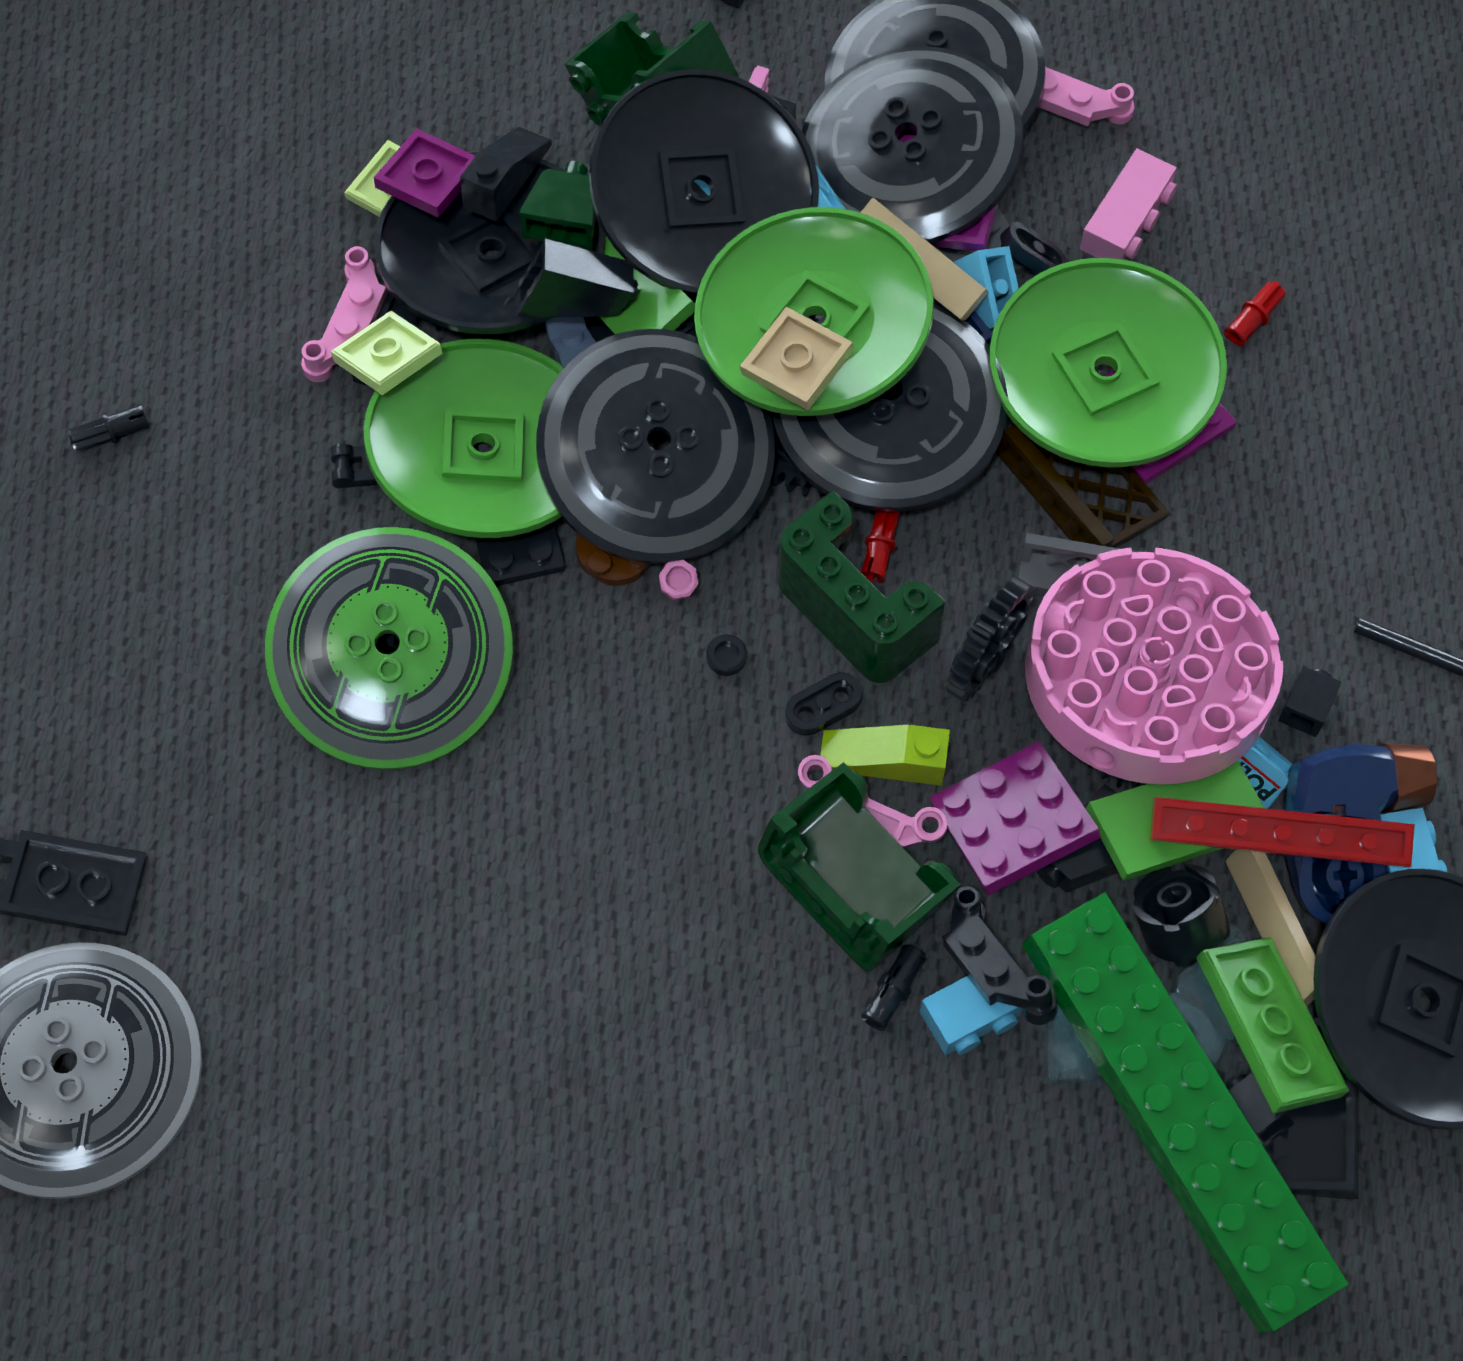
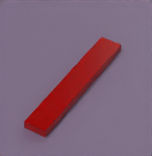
[1150,797,1415,868]

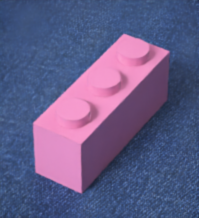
[1080,148,1177,260]

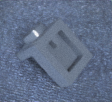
[545,317,596,367]

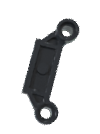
[942,886,1058,1025]

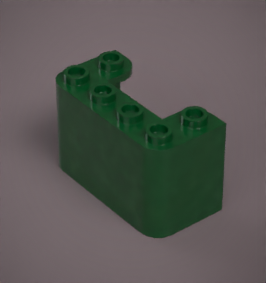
[564,12,738,126]
[778,490,945,683]

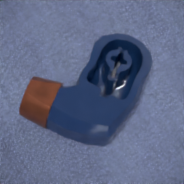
[1284,742,1437,925]

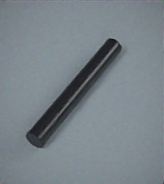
[1354,618,1463,677]

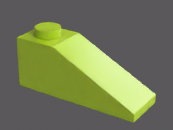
[820,725,950,786]

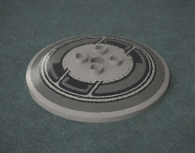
[0,943,202,1199]

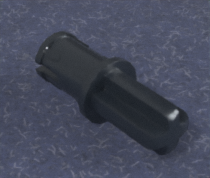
[68,404,149,451]

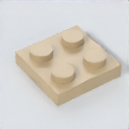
[740,307,854,410]

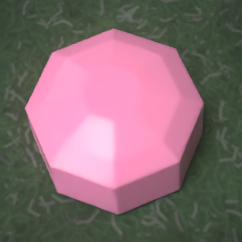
[659,560,698,600]

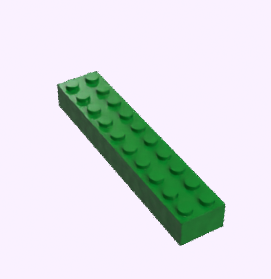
[1021,892,1348,1333]

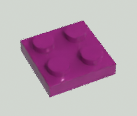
[373,128,475,218]

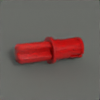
[1224,281,1286,347]
[860,511,900,583]

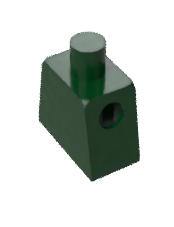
[520,161,597,250]

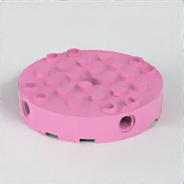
[1025,548,1283,785]

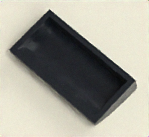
[1265,1018,1359,1199]

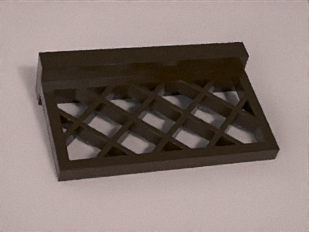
[996,424,1170,562]

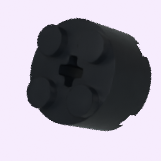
[1133,864,1231,968]

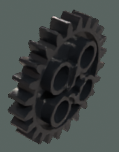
[945,577,1035,702]

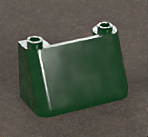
[758,762,961,971]

